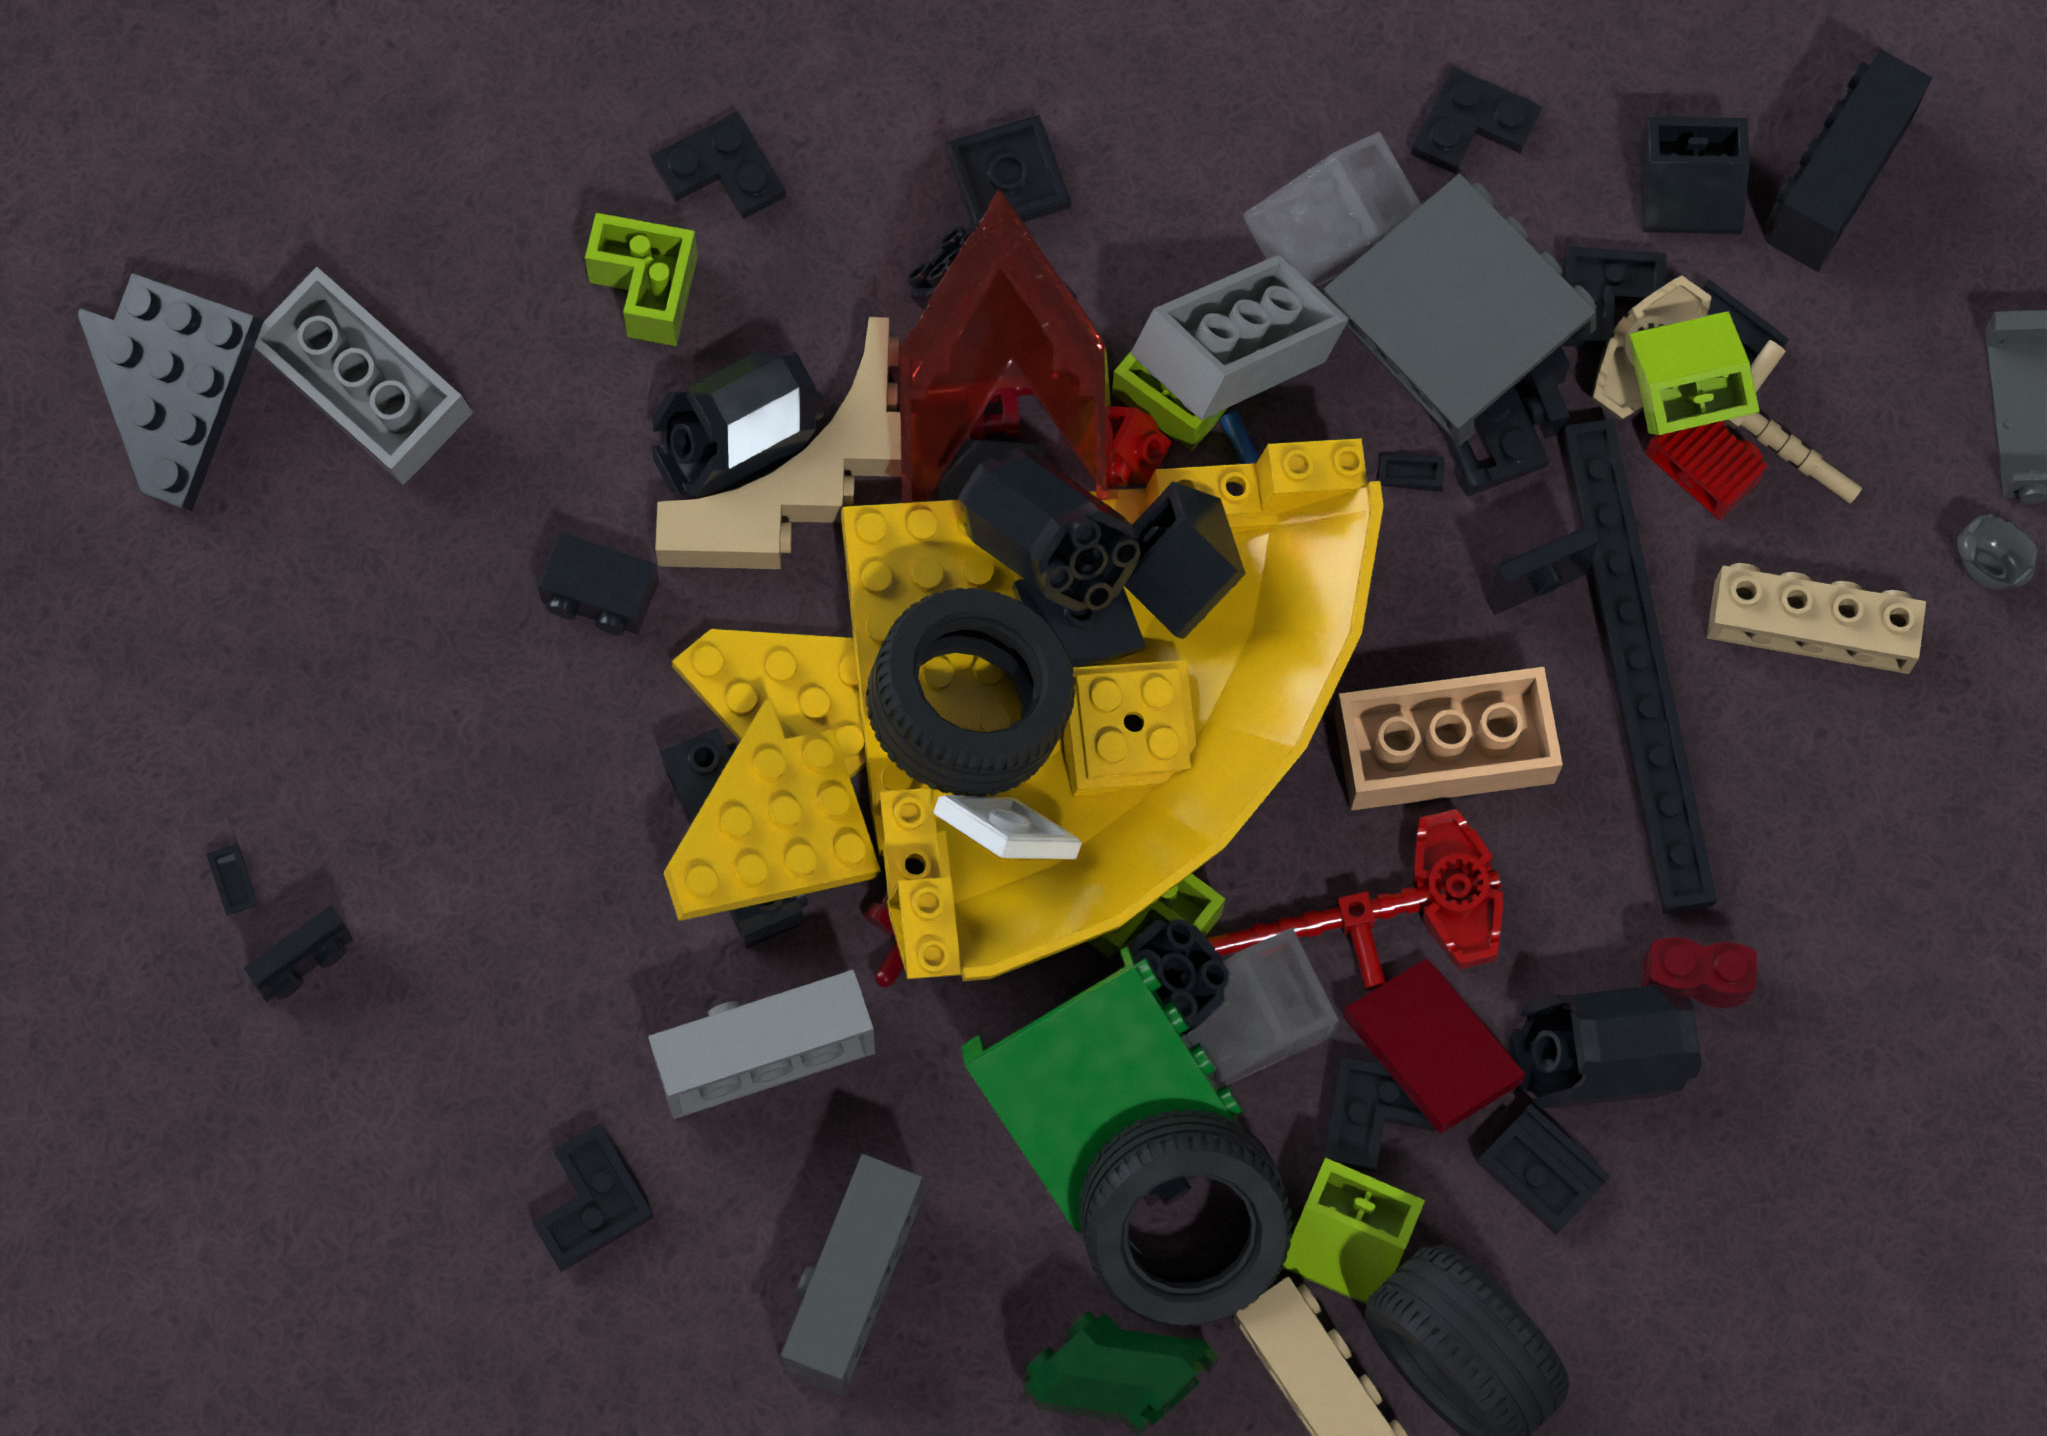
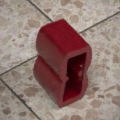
[1641,937,1758,1008]

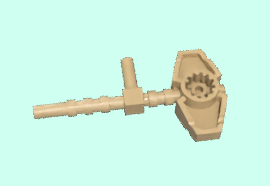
[1591,275,1862,504]

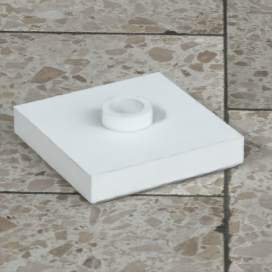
[933,795,1082,859]

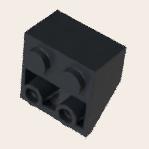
[1639,116,1750,234]
[1124,481,1246,639]

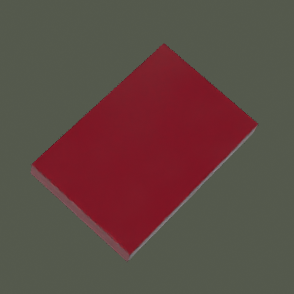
[1342,958,1526,1134]

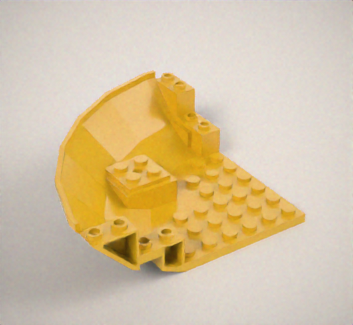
[841,438,1383,981]

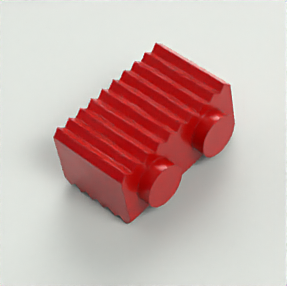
[1645,421,1767,521]

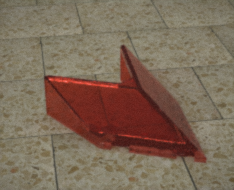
[899,189,1118,503]

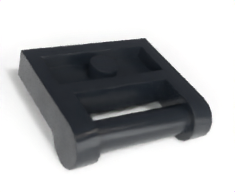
[1429,386,1549,496]

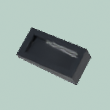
[1379,454,1445,492]
[206,843,258,916]

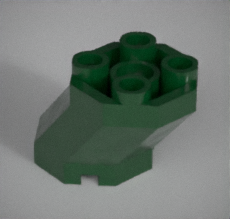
[1024,1311,1219,1436]

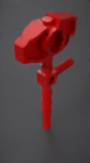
[1206,809,1503,991]

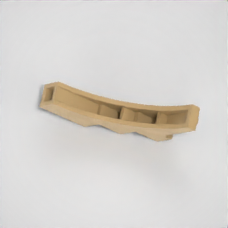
[655,317,917,569]

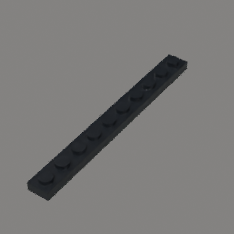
[1562,419,1717,914]

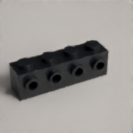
[661,728,809,949]

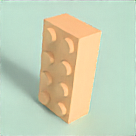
[1334,667,1563,811]

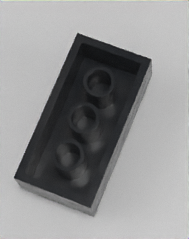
[1766,49,1933,272]

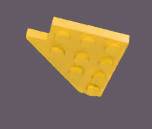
[672,629,866,779]
[664,699,881,921]

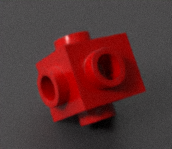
[1080,406,1172,486]

